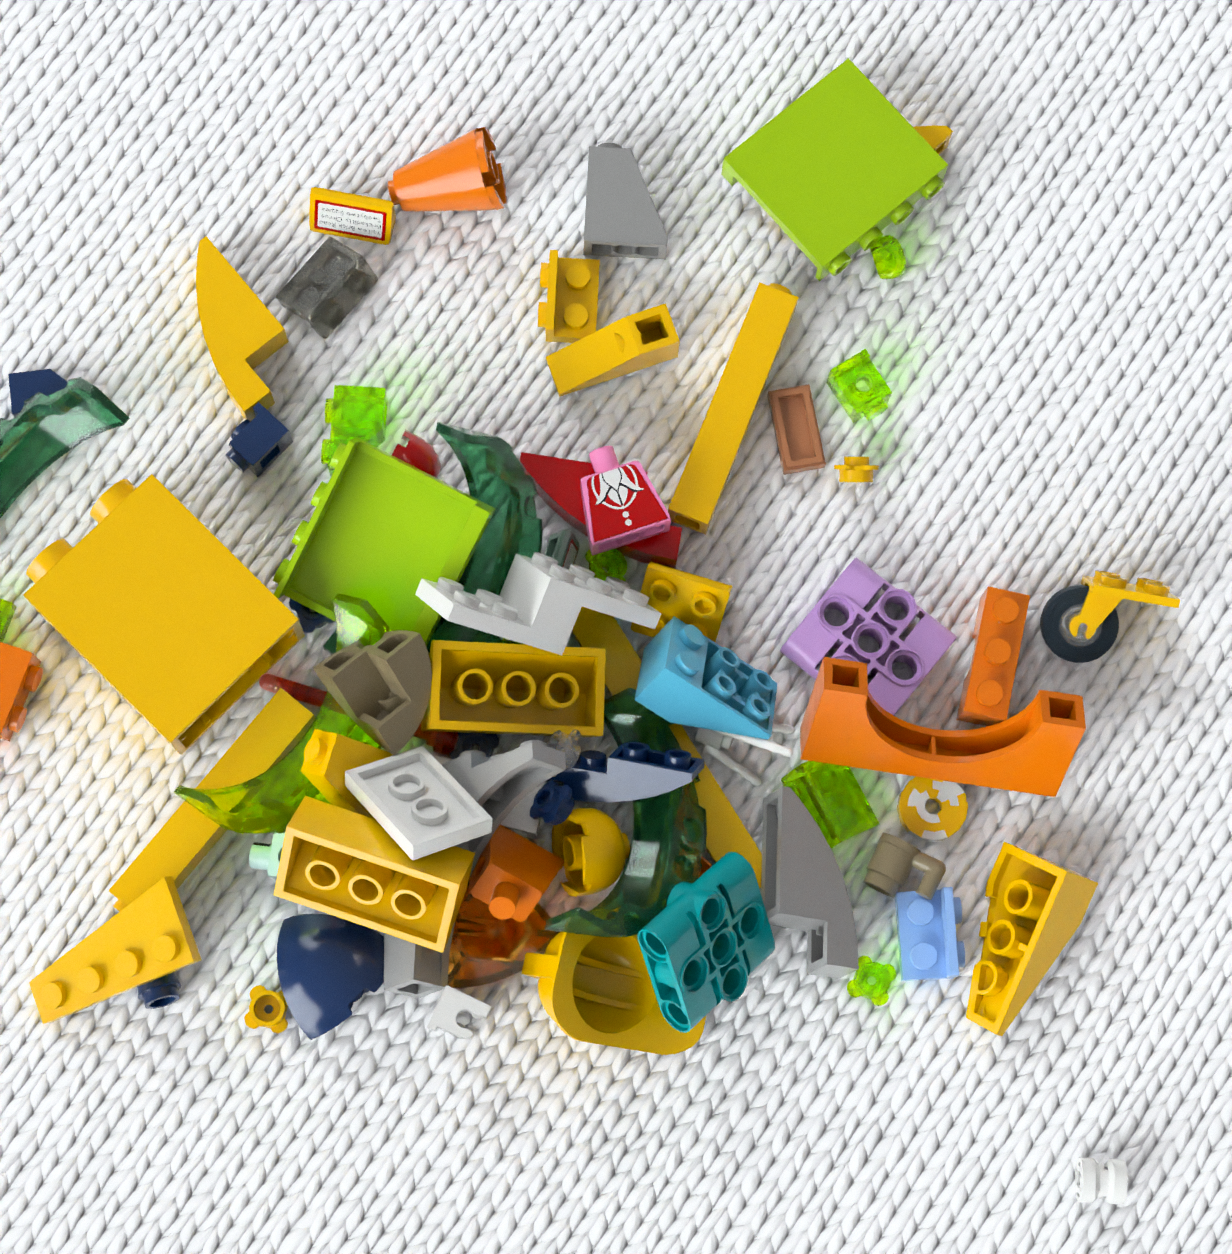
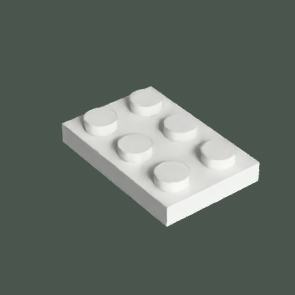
[345,746,493,860]

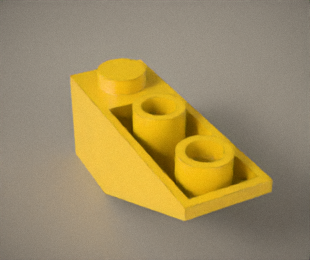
[546,303,680,397]

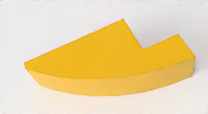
[196,236,289,421]

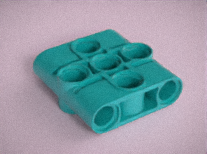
[637,851,776,1033]

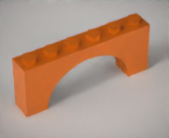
[800,657,1086,797]

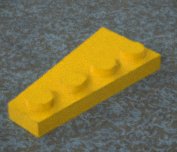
[29,876,202,1024]

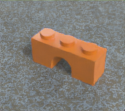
[956,586,1030,727]

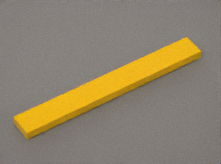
[572,607,762,889]

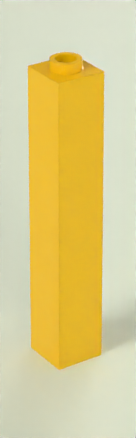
[668,282,799,535]
[109,688,318,912]

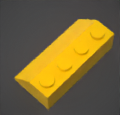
[421,640,606,738]
[273,796,475,953]

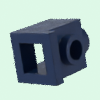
[225,402,293,477]

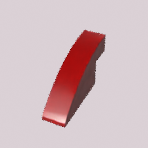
[520,452,682,569]

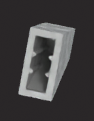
[583,143,668,260]

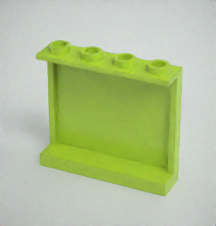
[721,58,948,282]
[273,437,496,647]

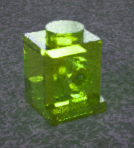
[826,349,892,423]

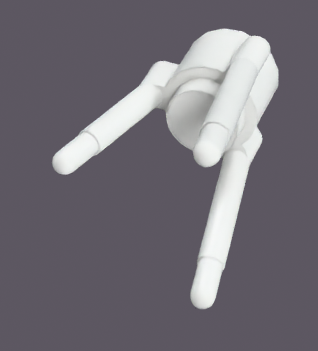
[695,722,795,786]

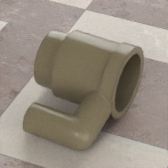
[863,833,946,900]

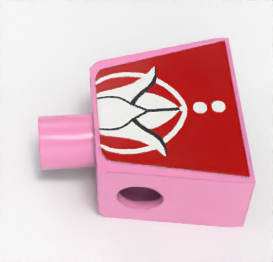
[580,446,671,556]

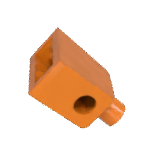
[469,824,564,922]

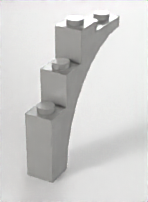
[384,740,566,998]

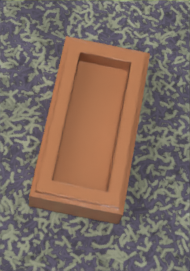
[767,384,826,475]

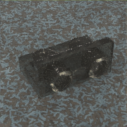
[276,236,378,339]

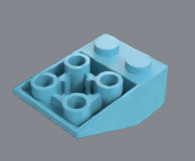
[634,616,778,740]

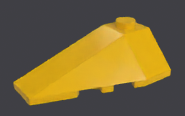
[966,842,1098,1036]

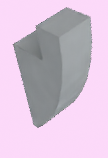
[761,786,859,979]

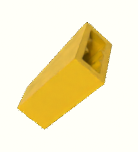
[301,729,393,819]

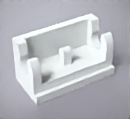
[427,985,491,1039]

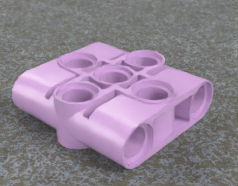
[780,557,957,716]

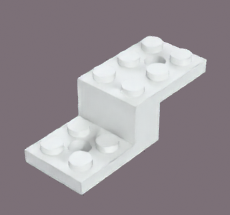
[415,552,661,655]

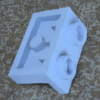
[895,887,965,981]

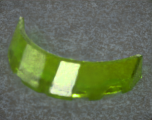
[174,593,391,834]

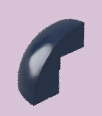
[277,914,384,1040]

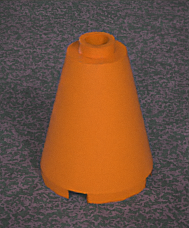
[388,126,507,212]

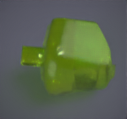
[870,235,907,279]

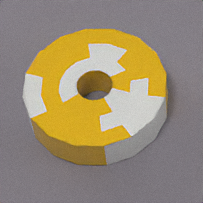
[897,777,968,843]

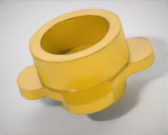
[834,456,879,482]
[244,985,288,1033]

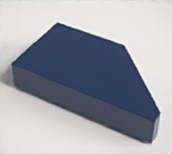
[8,369,93,418]

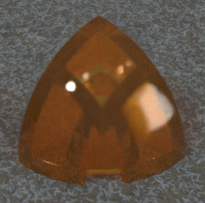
[448,881,560,988]

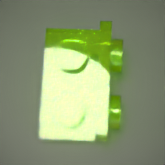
[781,761,880,850]

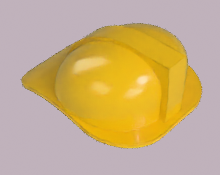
[521,912,707,1055]

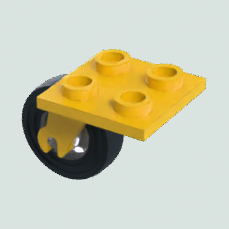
[1040,570,1180,663]

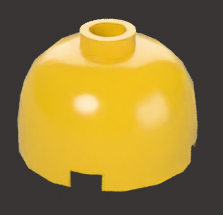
[552,808,630,897]

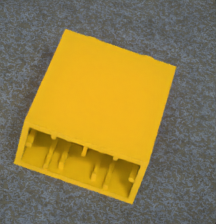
[23,474,305,755]

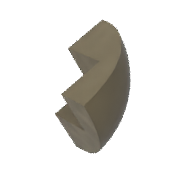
[313,630,432,756]

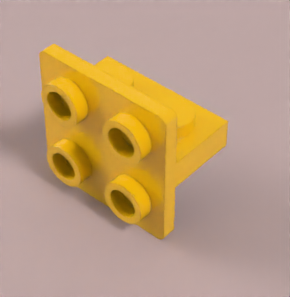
[631,562,732,642]

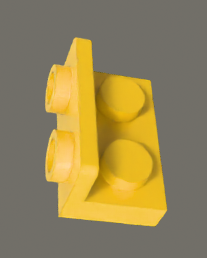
[538,249,600,343]

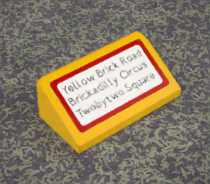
[309,187,396,245]

